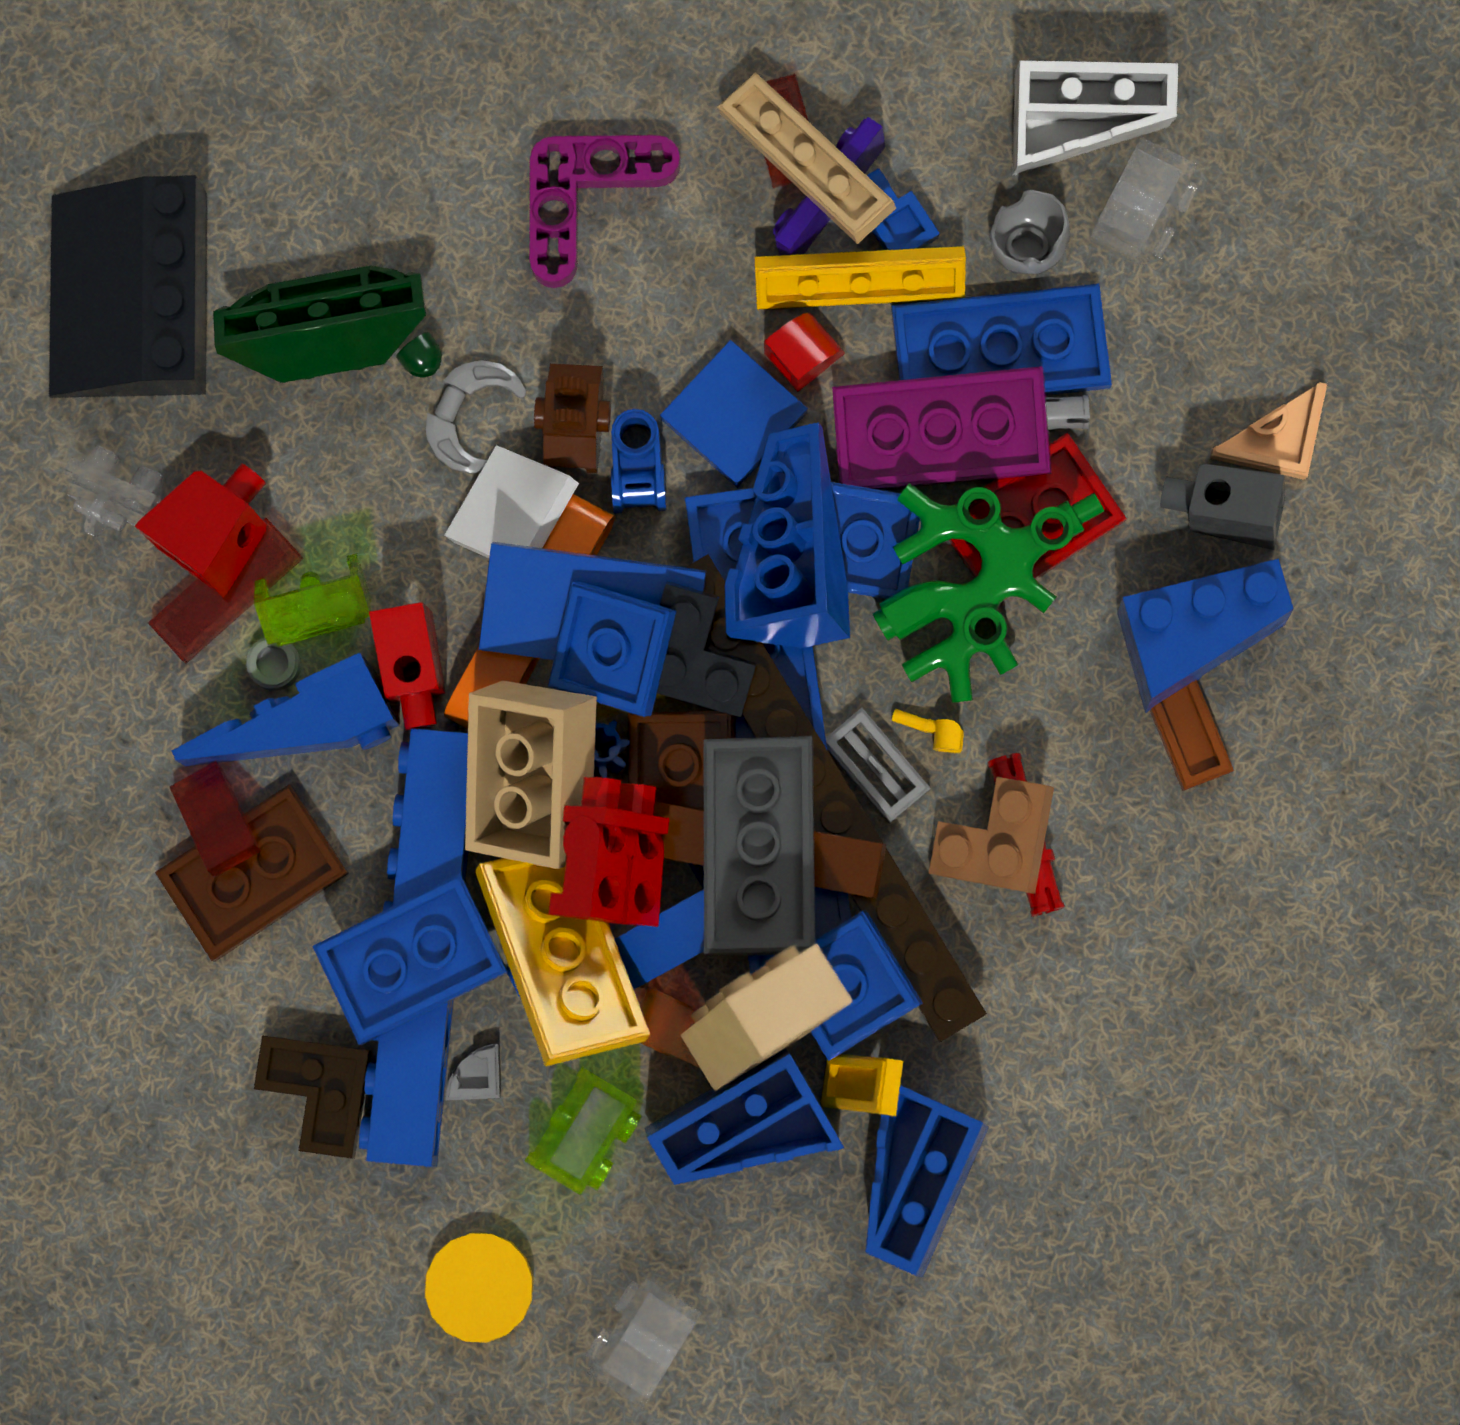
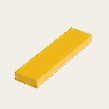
[755,246,966,309]

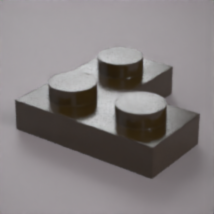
[254,1035,372,1159]

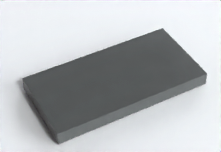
[704,736,816,957]

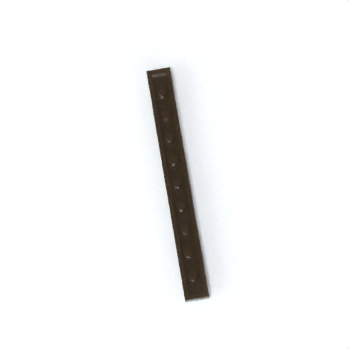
[685,554,987,1043]

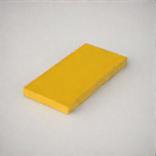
[475,858,650,1066]

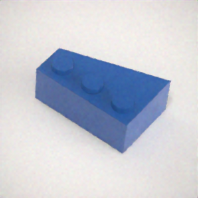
[1117,559,1294,713]
[644,1048,845,1185]

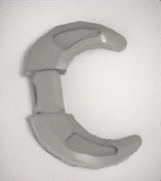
[425,360,526,474]

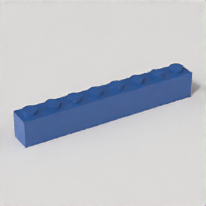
[359,728,469,1167]

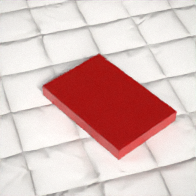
[949,432,1127,601]

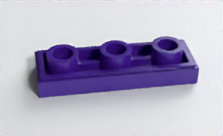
[773,117,886,255]

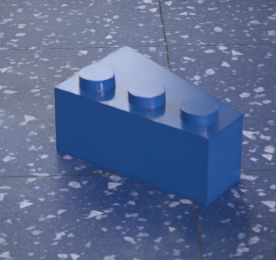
[865,1085,989,1278]

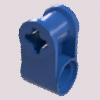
[611,409,667,514]

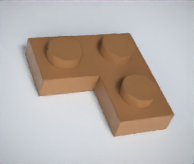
[928,777,1054,894]

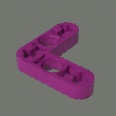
[529,135,681,288]

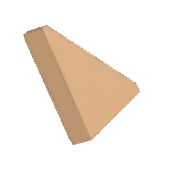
[1210,382,1327,480]

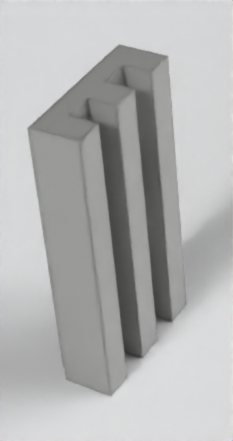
[826,708,931,824]

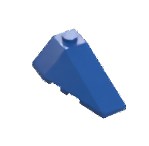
[725,422,850,649]
[172,652,399,767]

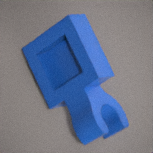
[867,168,940,250]

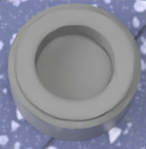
[246,636,301,691]

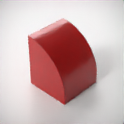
[764,313,845,392]

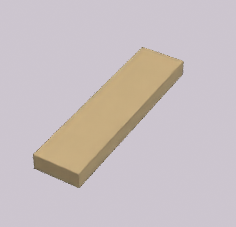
[718,72,896,244]

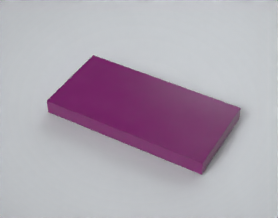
[832,366,1052,490]

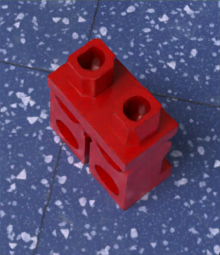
[548,777,669,927]

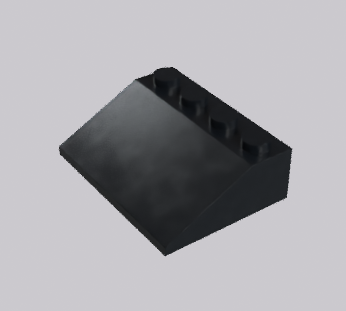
[49,175,207,398]

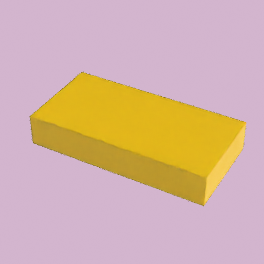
[821,1054,903,1116]

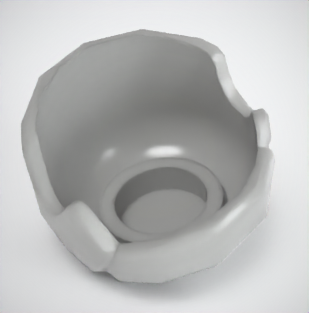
[989,190,1070,274]

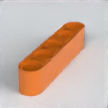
[444,494,615,729]

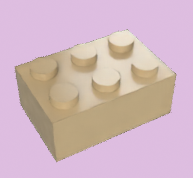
[465,680,597,869]
[680,944,853,1091]

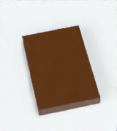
[155,784,349,962]

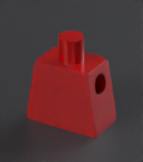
[135,463,267,598]
[369,602,445,730]

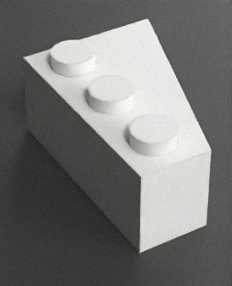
[1013,60,1178,175]

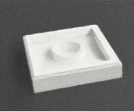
[444,445,579,558]

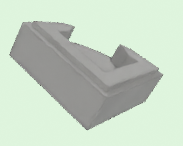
[446,1044,501,1101]

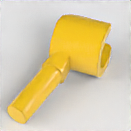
[891,709,964,753]

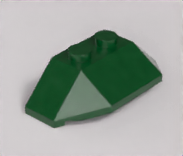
[213,266,426,383]

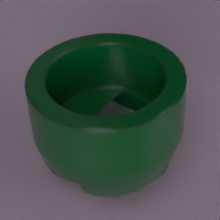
[396,332,442,378]

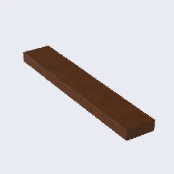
[653,801,887,898]

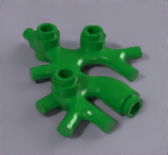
[872,483,1105,703]

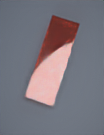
[148,517,304,664]

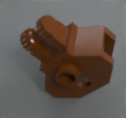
[534,363,611,474]

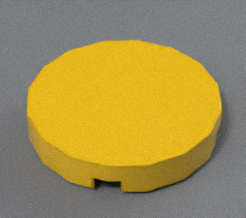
[425,1233,534,1343]

